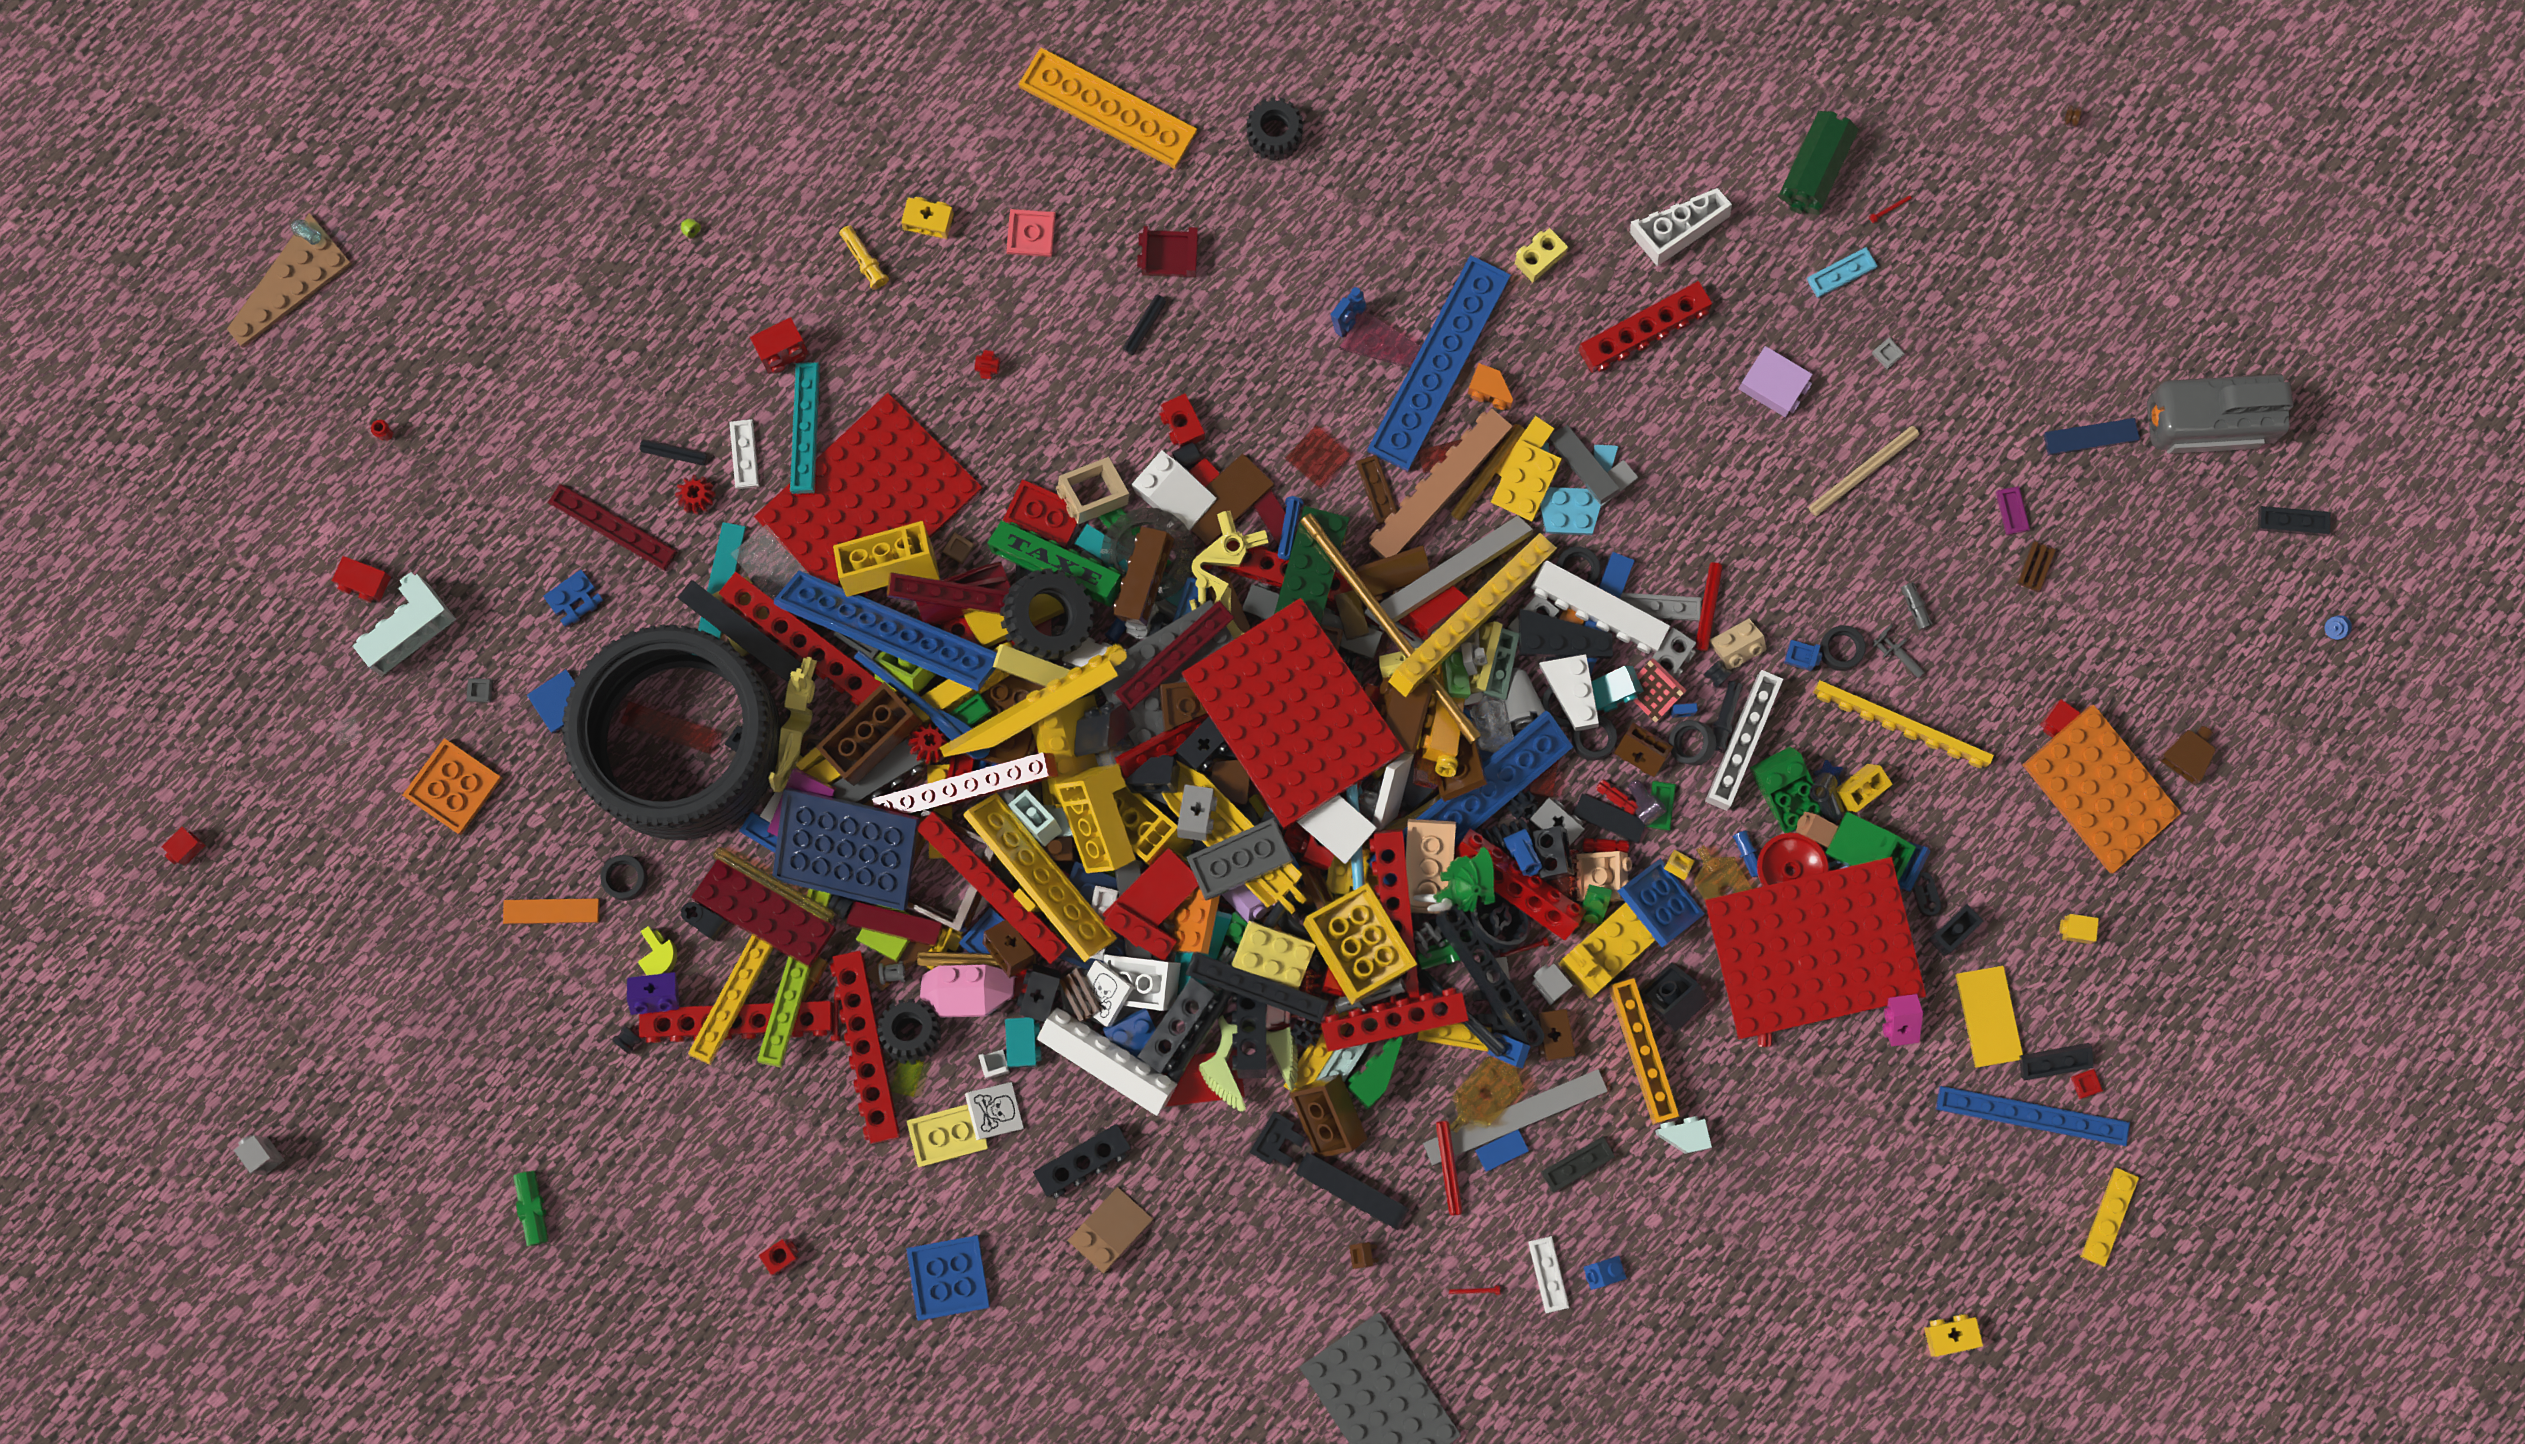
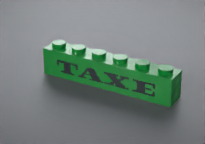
[987,520,1122,607]

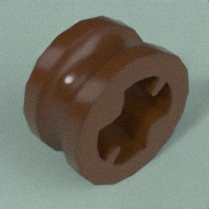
[2064,105,2081,127]

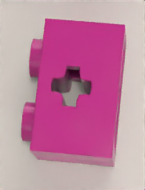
[1882,994,1923,1046]

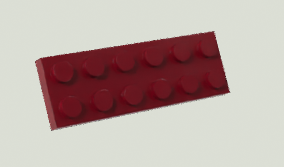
[691,859,836,969]

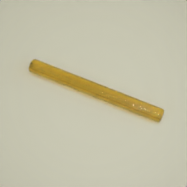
[713,847,835,923]

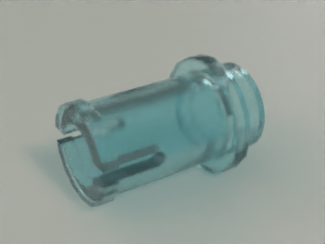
[291,219,321,245]

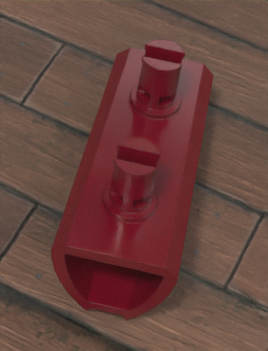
[916,562,1010,626]

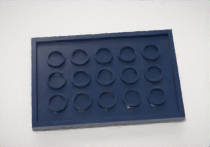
[772,787,920,911]

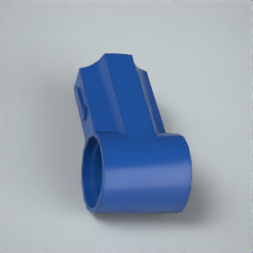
[1503,829,1542,876]

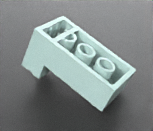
[353,572,456,677]

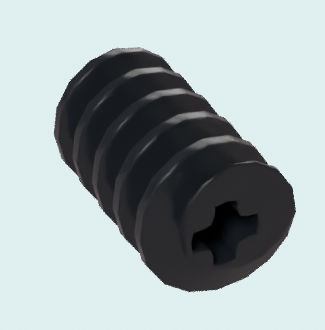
[1482,818,1532,853]

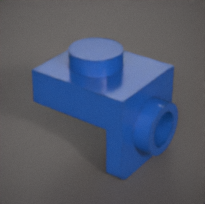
[1784,640,1822,671]
[1584,1255,1627,1290]

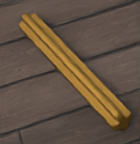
[1451,424,1525,521]
[917,952,1036,969]

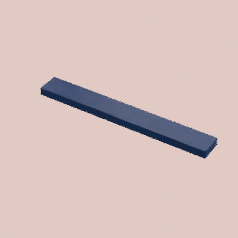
[1936,1086,2130,1147]

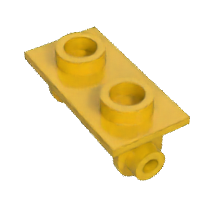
[927,925,963,970]

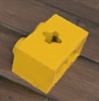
[901,197,954,239]
[1836,764,1892,812]
[1924,1314,1983,1357]

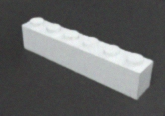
[1530,561,1670,654]
[1705,670,1783,811]
[1037,1008,1177,1116]

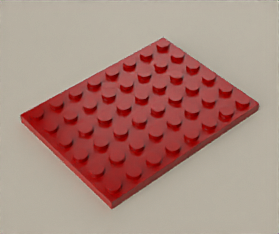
[754,393,983,598]
[1182,598,1405,829]
[1704,857,1926,1039]

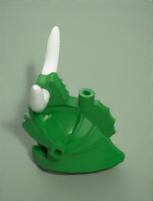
[1413,847,1495,912]

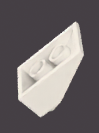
[1132,450,1217,534]
[1103,955,1181,1011]

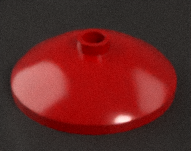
[1757,833,1828,886]

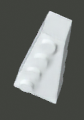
[1630,188,1732,267]

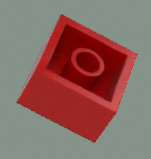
[750,317,809,374]

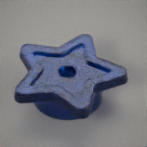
[1813,760,1843,787]

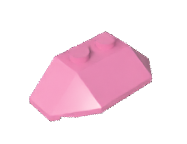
[920,965,1015,1017]

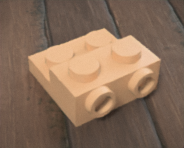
[1577,851,1632,902]

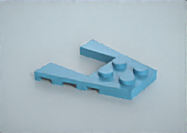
[1540,443,1618,535]

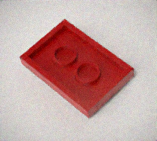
[1003,479,1083,549]

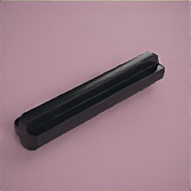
[1123,294,1166,355]
[639,439,707,466]

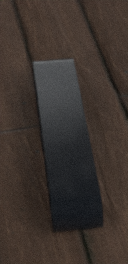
[1295,1152,1410,1231]

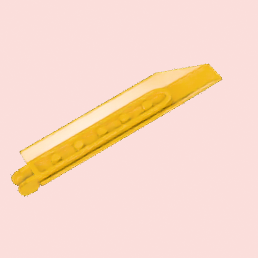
[940,644,1127,757]
[1161,761,1306,914]

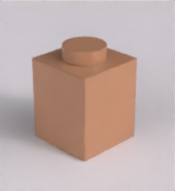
[1795,812,1838,847]

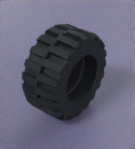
[1000,568,1095,661]

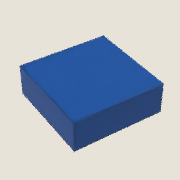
[1671,703,1697,718]

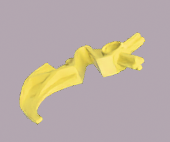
[1189,511,1269,639]
[769,657,817,792]

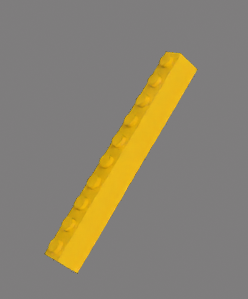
[1388,533,1557,697]

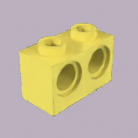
[1515,228,1568,283]

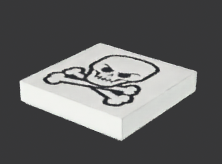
[1076,960,1134,1027]
[965,1082,1023,1140]

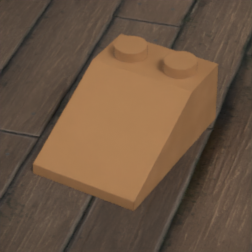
[1068,1187,1153,1274]

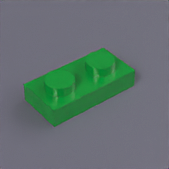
[1581,884,1612,925]

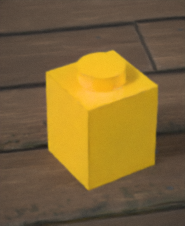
[2059,914,2099,944]

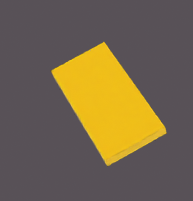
[963,594,1065,648]
[1955,966,2023,1068]

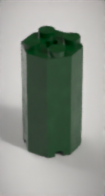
[1778,111,1859,215]

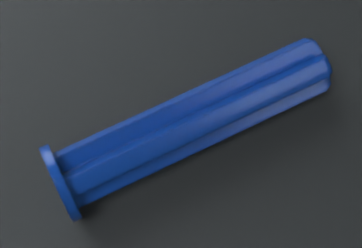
[1278,496,1304,561]

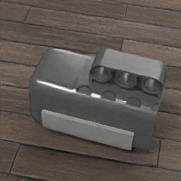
[2147,374,2294,454]

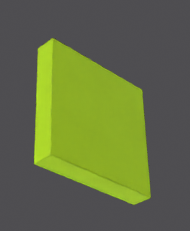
[856,905,910,962]

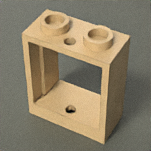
[1056,457,1129,524]

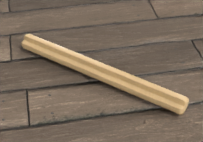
[1809,426,1919,516]

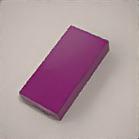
[1995,486,2030,536]

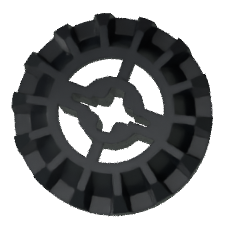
[1467,891,1531,953]

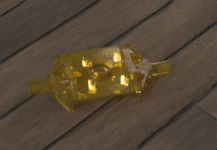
[1693,845,1752,900]
[1449,1056,1523,1133]

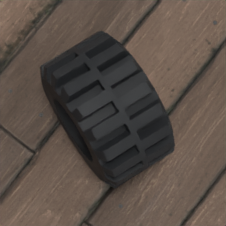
[1247,97,1303,161]
[878,999,941,1065]

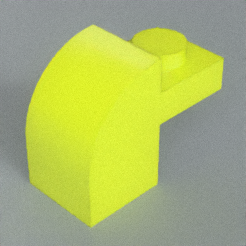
[638,926,677,975]

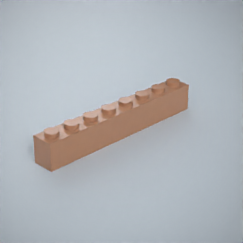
[1369,409,1513,559]

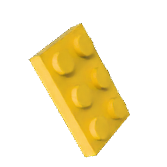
[1491,440,1562,522]

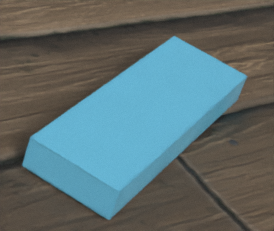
[1807,247,1878,298]

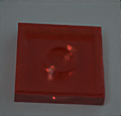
[1285,425,1350,489]

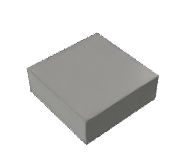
[1872,337,1905,369]

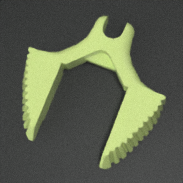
[1199,1009,1298,1111]

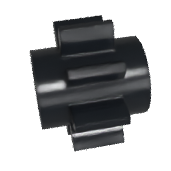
[1508,791,1539,820]
[1291,1019,1322,1049]

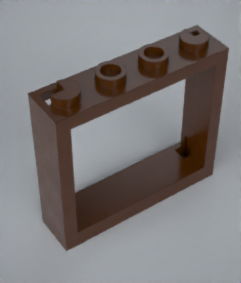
[907,809,999,932]

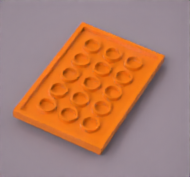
[2022,705,2181,873]

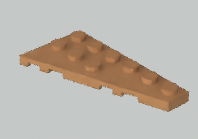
[227,213,352,348]

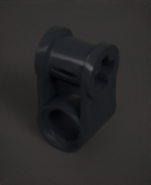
[681,902,728,941]

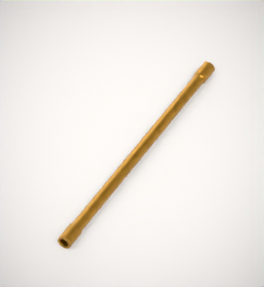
[1300,513,1482,744]

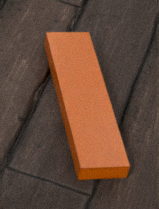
[503,899,600,924]

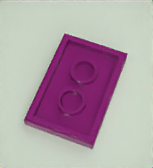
[767,768,837,837]

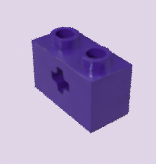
[627,972,679,1015]

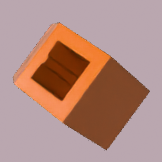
[1467,363,1513,410]

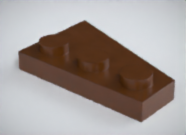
[1159,682,1207,732]

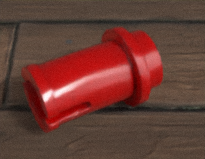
[371,419,393,441]

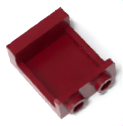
[1137,226,1198,278]

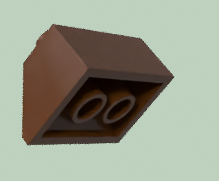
[1356,545,1430,603]
[1375,677,1433,754]
[1289,1074,1368,1158]

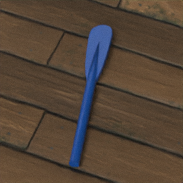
[854,650,990,760]

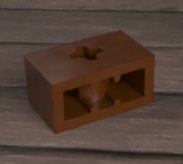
[1614,722,1673,777]
[983,919,1035,978]
[1536,1009,1575,1062]

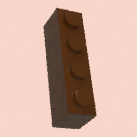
[1114,526,1174,626]

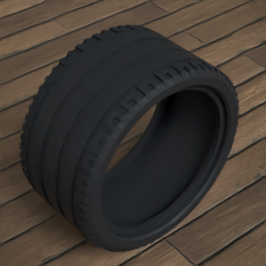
[562,625,782,840]

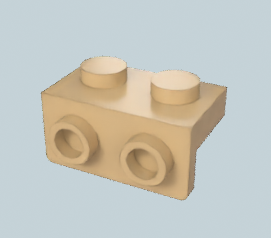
[1710,618,1766,670]

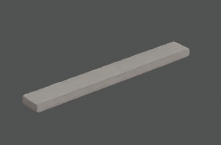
[1380,516,1533,623]
[1423,1069,1608,1166]

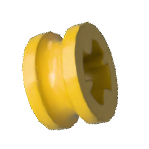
[1435,755,1458,777]

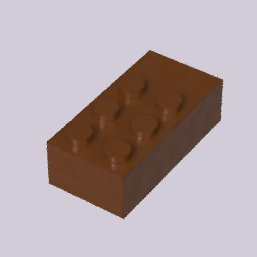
[816,682,922,786]

